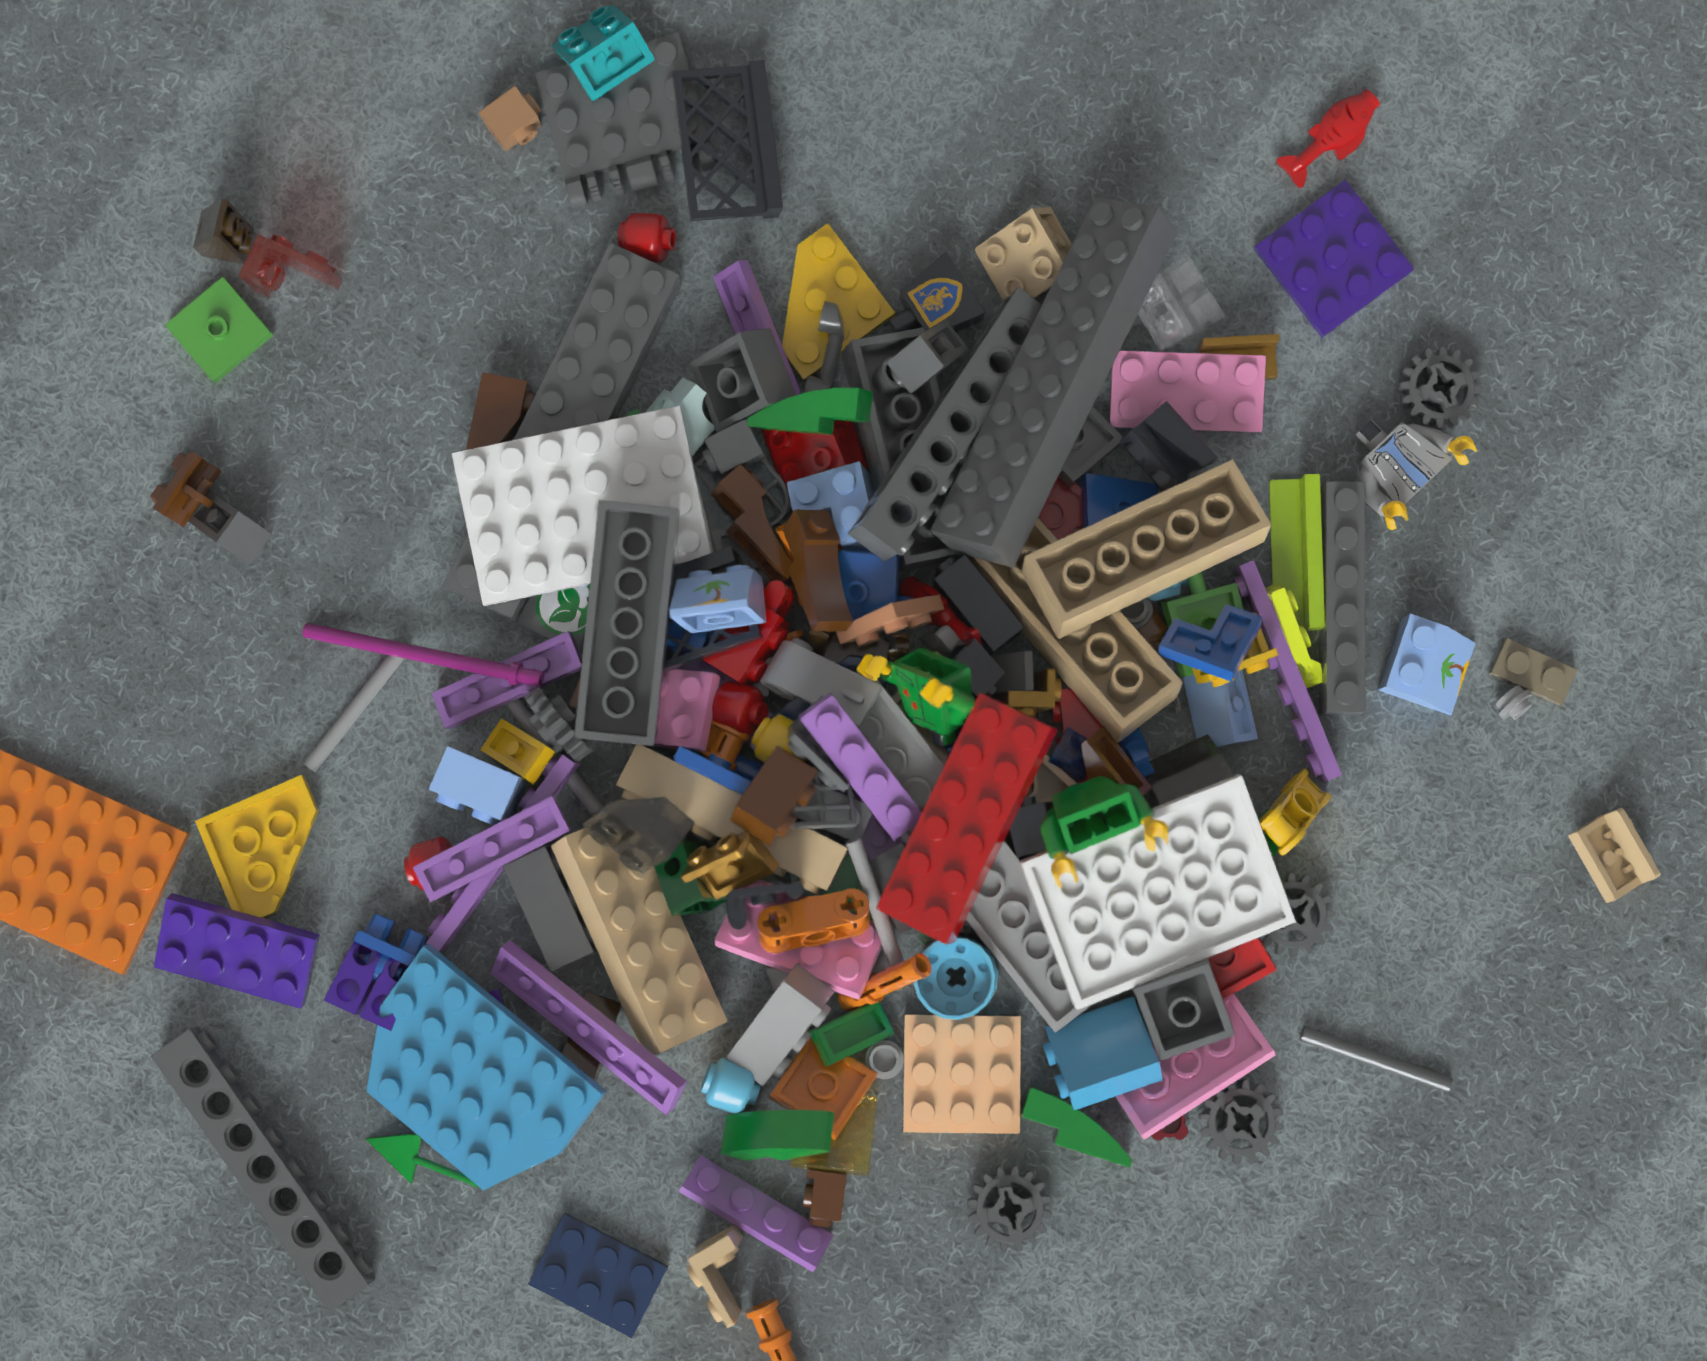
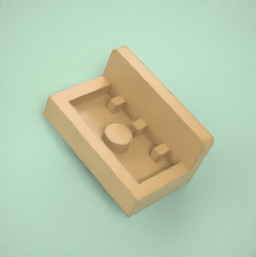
[1568,808,1660,904]

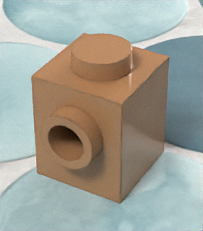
[478,86,542,152]

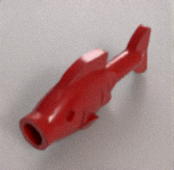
[1275,89,1380,189]
[900,576,982,645]

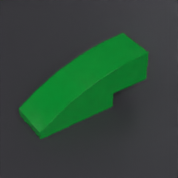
[747,388,873,435]
[1020,1085,1132,1168]
[721,1110,835,1161]

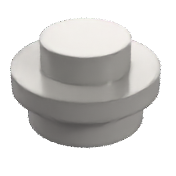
[1495,685,1533,720]
[865,1040,904,1079]

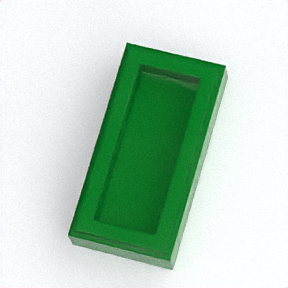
[809,1002,895,1067]

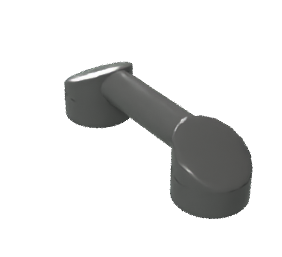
[804,301,845,393]

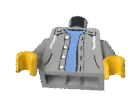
[1355,419,1477,530]

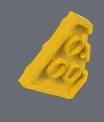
[782,223,895,382]
[195,775,319,918]

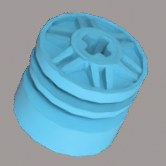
[913,936,999,1020]

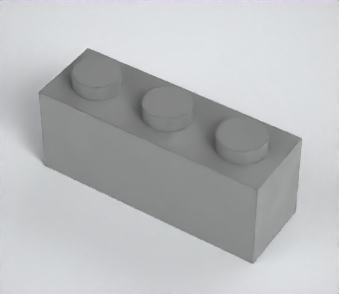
[726,963,835,1086]

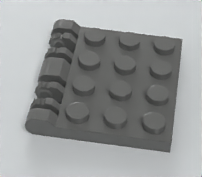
[534,32,717,209]

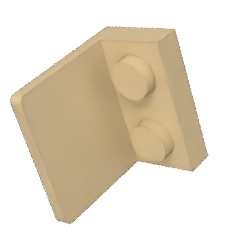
[975,207,1072,300]
[687,1225,744,1328]

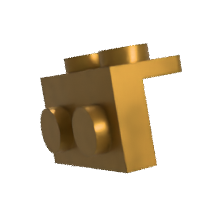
[995,669,1061,717]
[680,831,779,900]

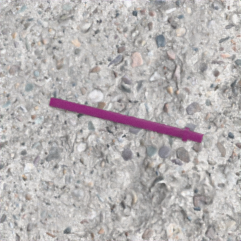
[303,623,544,687]

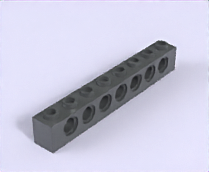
[848,287,1042,562]
[151,1027,375,1313]

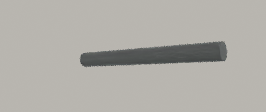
[1300,1026,1453,1093]

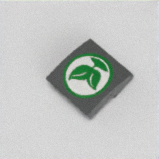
[516,584,590,657]

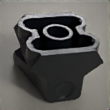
[1120,401,1218,492]

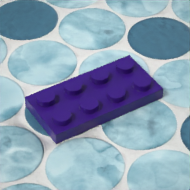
[154,893,320,1009]

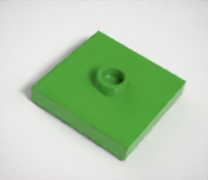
[165,277,274,384]

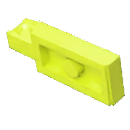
[1265,584,1322,688]

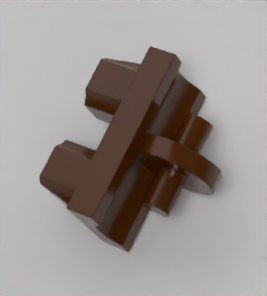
[151,451,221,528]

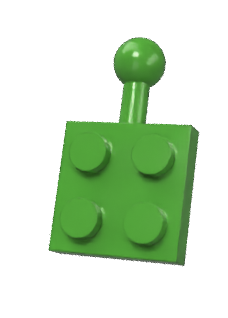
[1161,572,1243,677]

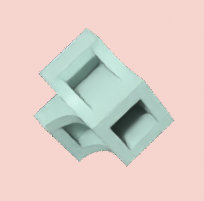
[645,378,715,457]

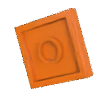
[769,1037,877,1140]

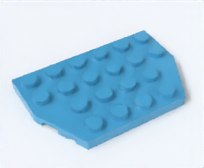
[366,944,607,1190]

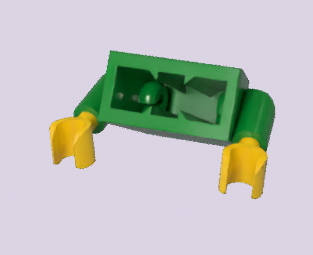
[857,647,975,746]
[1041,776,1168,888]

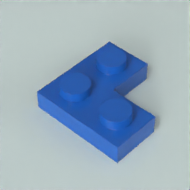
[1158,604,1262,682]

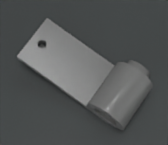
[760,638,882,728]

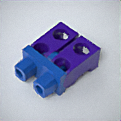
[323,913,429,1031]

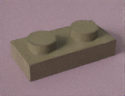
[1489,638,1577,705]

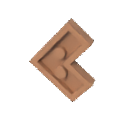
[836,595,944,647]

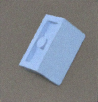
[1183,670,1258,751]

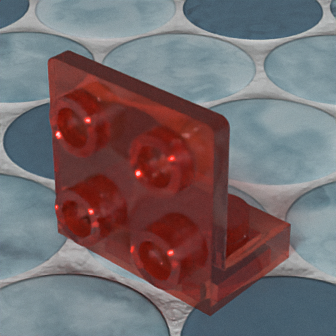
[238,234,342,298]

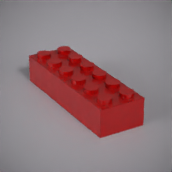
[875,693,1058,945]

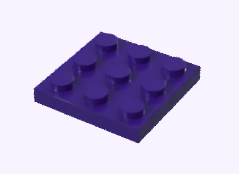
[1254,180,1414,338]

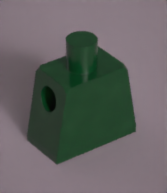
[653,824,727,916]

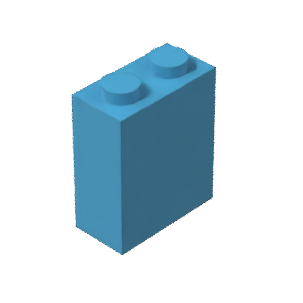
[1042,997,1163,1110]

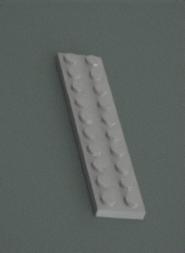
[858,679,1092,1033]

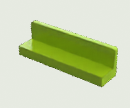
[1269,474,1325,631]

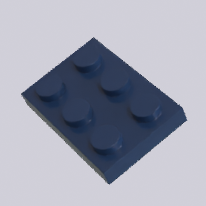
[528,1212,668,1338]

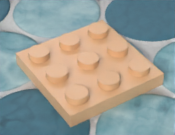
[903,1014,1021,1134]

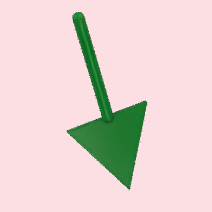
[366,1133,480,1188]

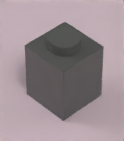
[702,419,764,479]

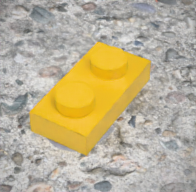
[480,718,555,784]

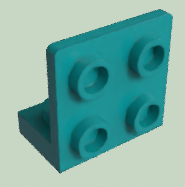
[552,5,656,101]

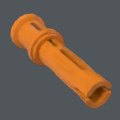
[745,1298,797,1361]

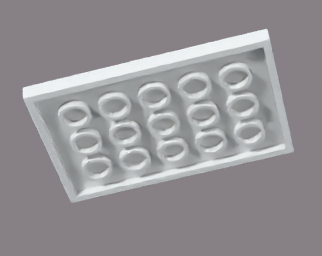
[452,406,711,606]
[1019,774,1296,1010]

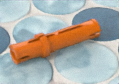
[837,953,932,1012]

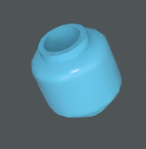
[700,1057,761,1114]

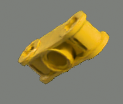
[1258,768,1332,855]

